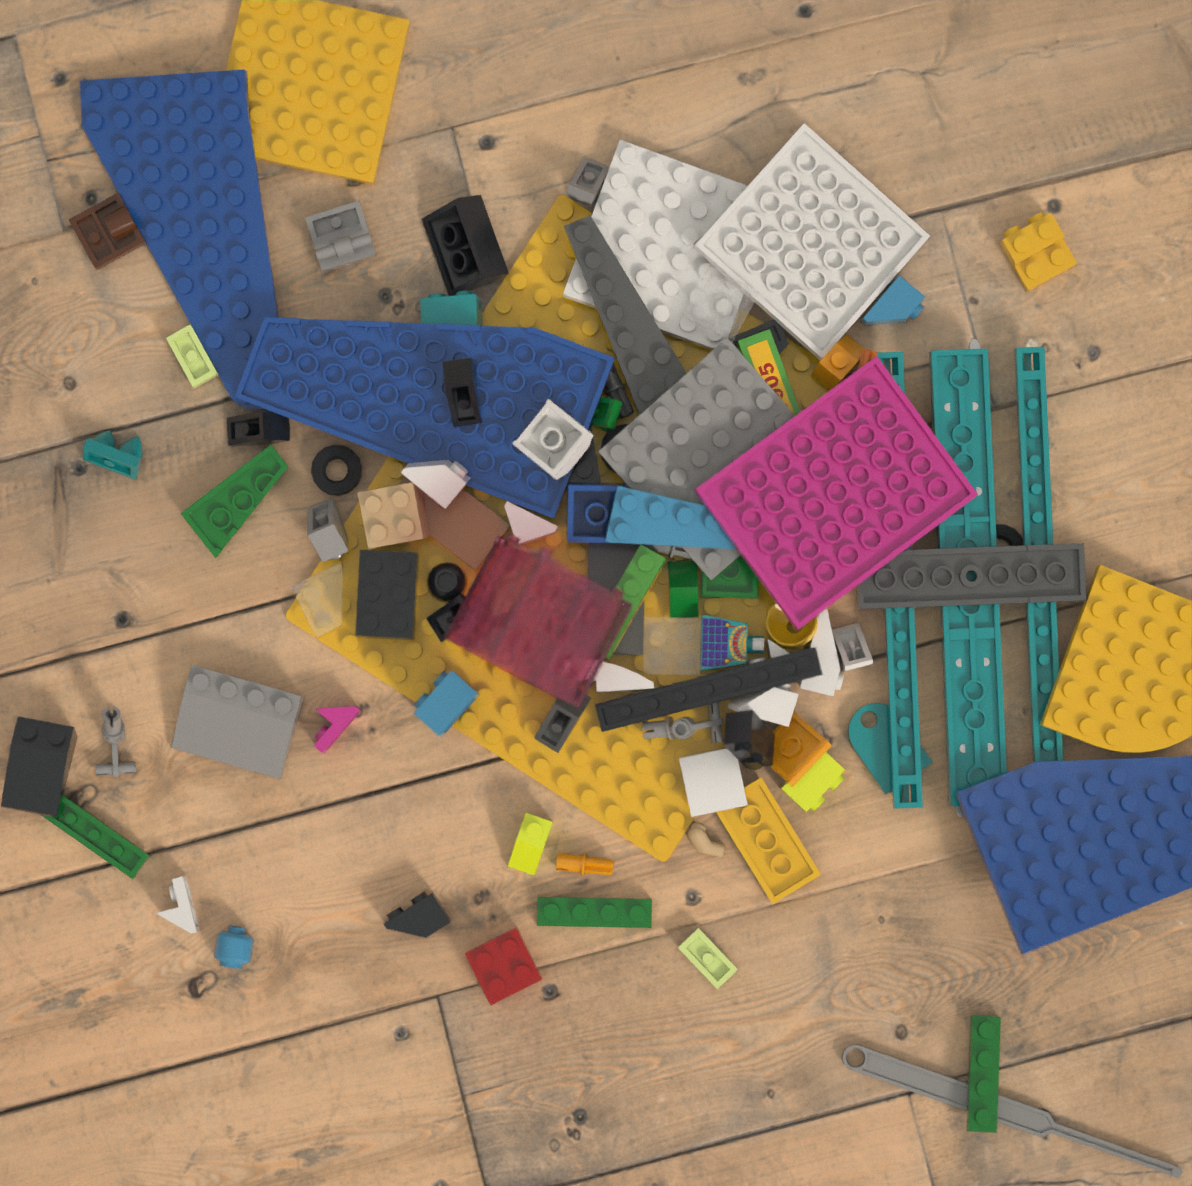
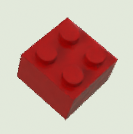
[465,927,543,1006]

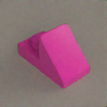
[314,706,362,754]

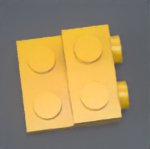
[999,212,1077,292]

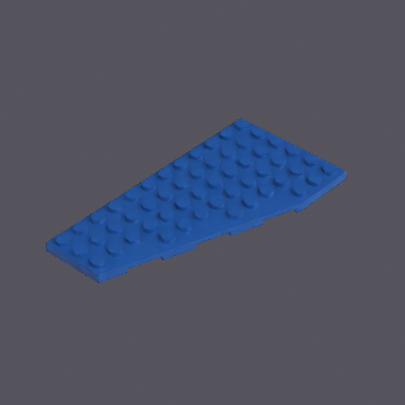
[234,317,615,519]
[955,756,1192,955]

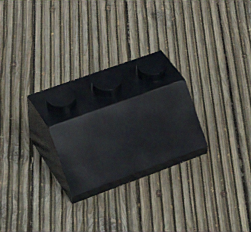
[422,195,509,296]

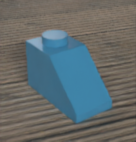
[861,275,925,326]

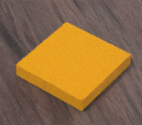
[769,711,832,787]

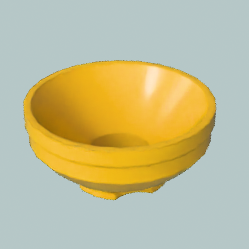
[766,602,818,648]

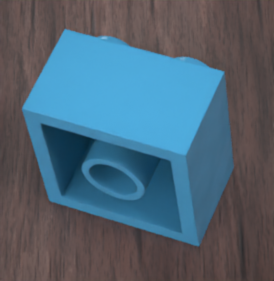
[413,670,479,737]

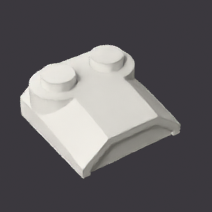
[512,399,593,480]

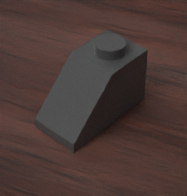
[534,683,592,753]

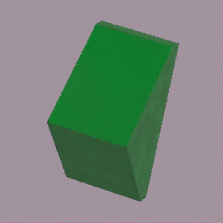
[668,560,699,618]

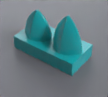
[83,430,142,480]

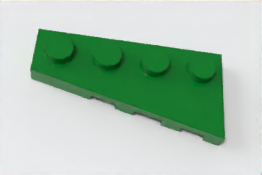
[181,444,288,558]

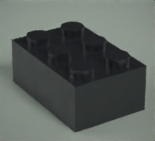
[355,550,419,640]

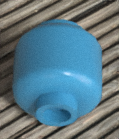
[214,926,254,969]

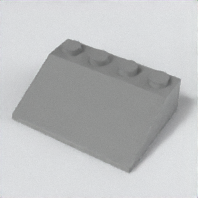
[171,665,305,779]

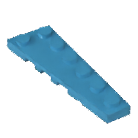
[605,486,736,549]

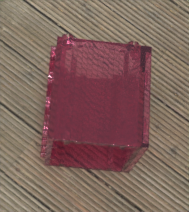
[444,534,633,708]

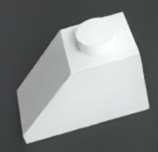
[401,460,470,509]
[728,684,799,727]

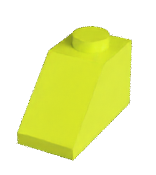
[508,812,553,876]

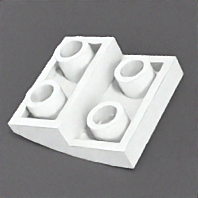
[679,748,747,817]

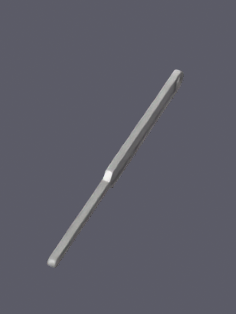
[842,1044,1182,1177]

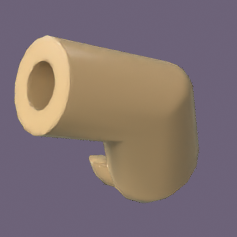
[688,823,725,858]

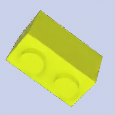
[780,752,845,812]

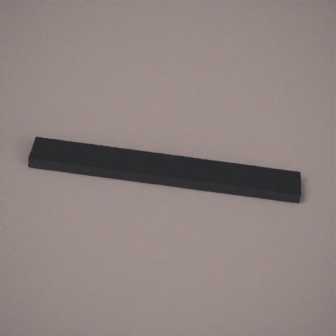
[595,647,823,732]

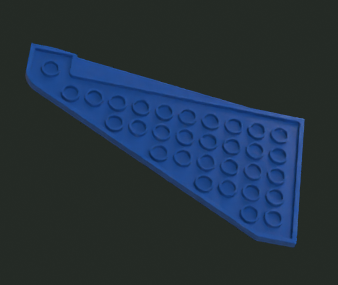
[80,69,279,410]

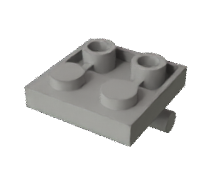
[305,201,377,273]

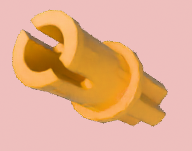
[556,853,614,876]

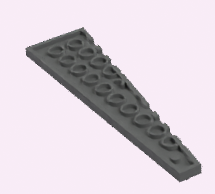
[564,215,686,414]

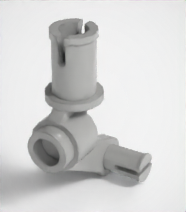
[642,702,724,743]
[95,706,137,778]

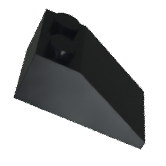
[1,716,78,818]

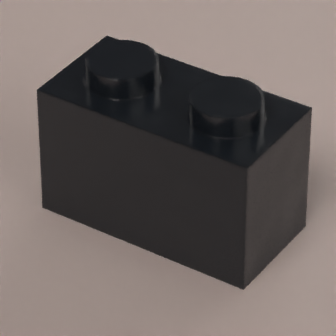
[724,710,775,770]

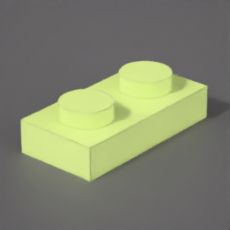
[166,324,218,388]
[678,928,738,989]

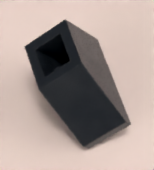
[384,891,452,938]

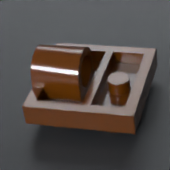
[68,193,146,270]

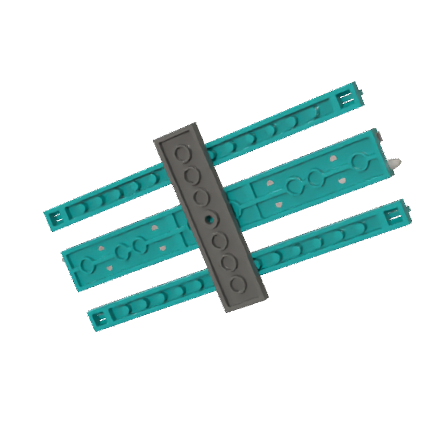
[856,339,1087,817]

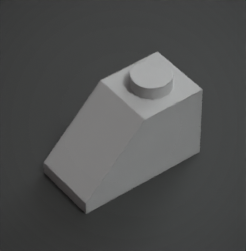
[307,498,349,562]

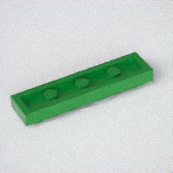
[41,795,150,879]
[537,897,652,928]
[966,1015,1001,1133]

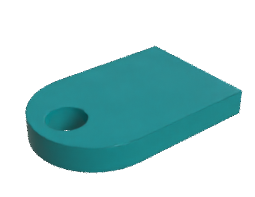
[848,703,933,795]

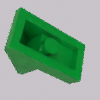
[590,397,622,432]

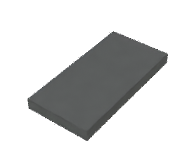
[586,543,646,655]

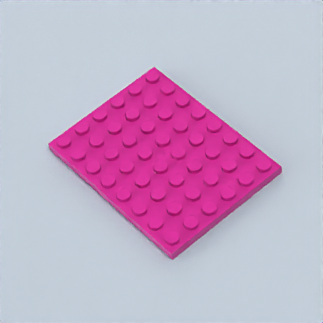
[694,356,978,630]

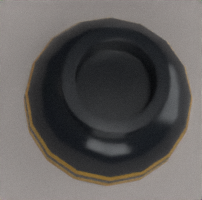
[426,562,468,603]

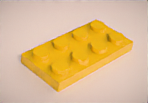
[716,777,821,905]

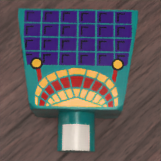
[700,615,764,671]

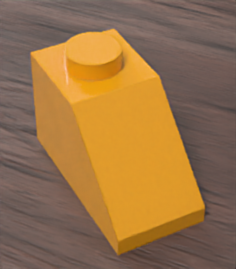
[812,334,864,390]

